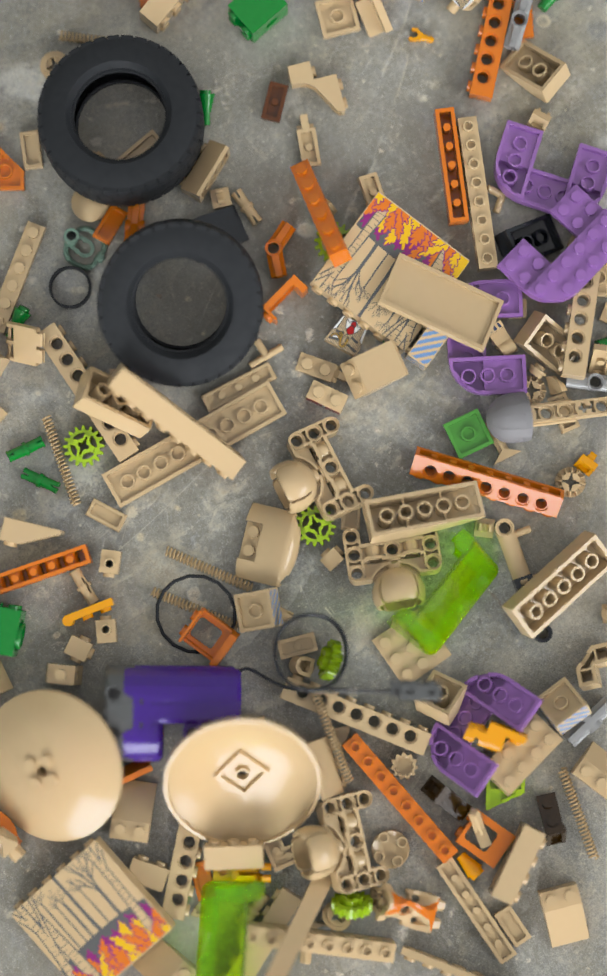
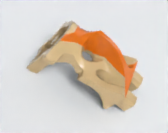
[0,811,26,862]
[370,882,446,933]

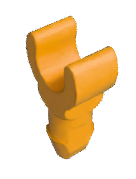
[409,27,434,43]

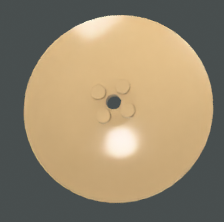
[0,689,123,842]
[163,717,321,844]

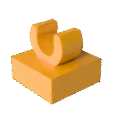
[573,451,598,477]

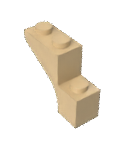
[287,61,348,116]

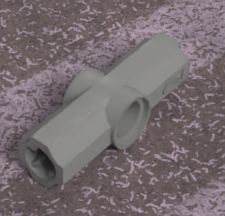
[503,0,533,51]
[565,373,607,392]
[563,695,607,747]

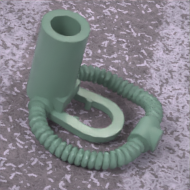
[63,225,108,271]

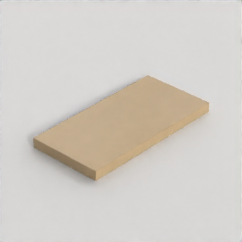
[377,253,504,352]

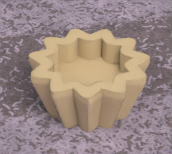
[390,752,418,780]

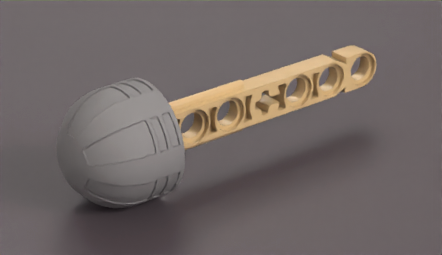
[486,392,607,443]

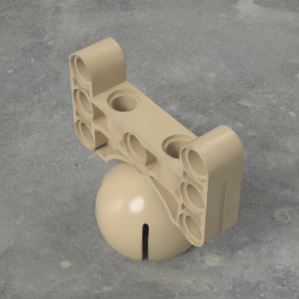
[269,416,374,521]
[342,528,442,612]
[291,790,390,894]

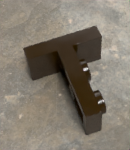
[420,775,473,822]
[536,792,567,846]

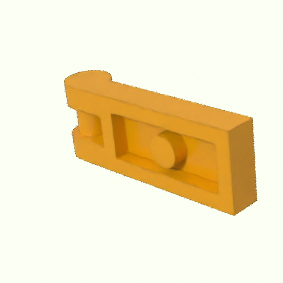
[62,598,115,627]

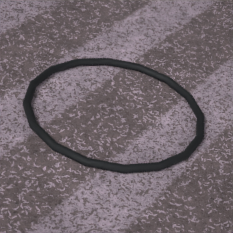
[156,574,236,654]

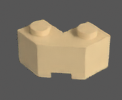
[576,642,607,691]

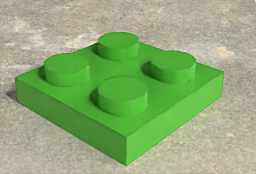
[443,408,494,459]

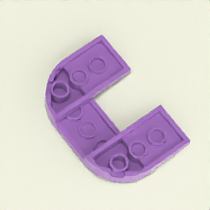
[493,120,607,214]
[497,184,607,303]
[447,279,527,396]
[429,672,543,797]

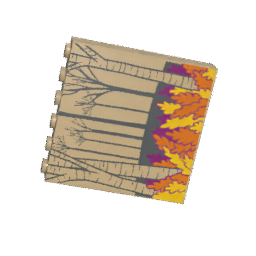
[309,191,470,354]
[11,836,176,976]

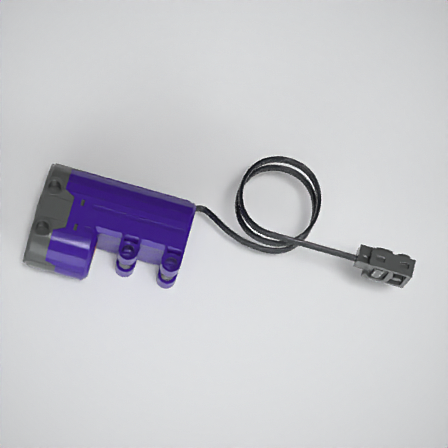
[104,613,441,762]

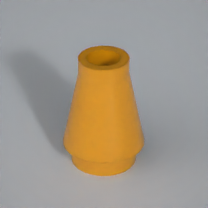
[457,852,484,881]

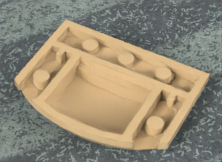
[235,503,301,587]

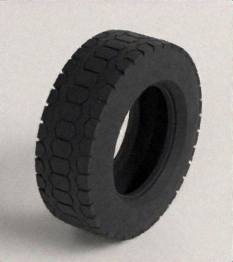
[37,35,205,207]
[97,218,264,387]

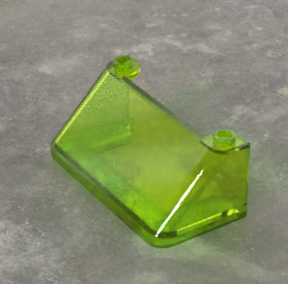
[387,528,499,655]
[196,881,266,976]

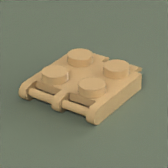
[6,321,45,366]

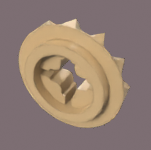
[40,51,65,79]
[526,375,546,404]
[555,467,586,498]
[321,902,351,932]

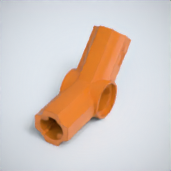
[123,203,145,242]
[265,220,296,279]

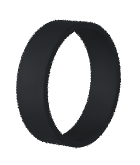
[49,266,92,309]

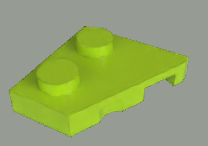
[485,780,525,810]

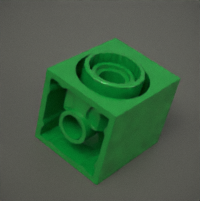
[228,0,288,43]
[0,602,26,657]

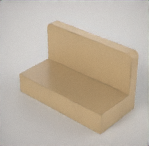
[355,0,393,38]

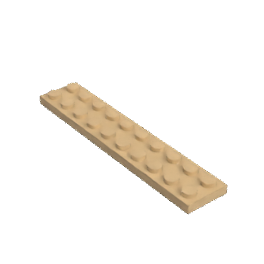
[101,381,287,508]

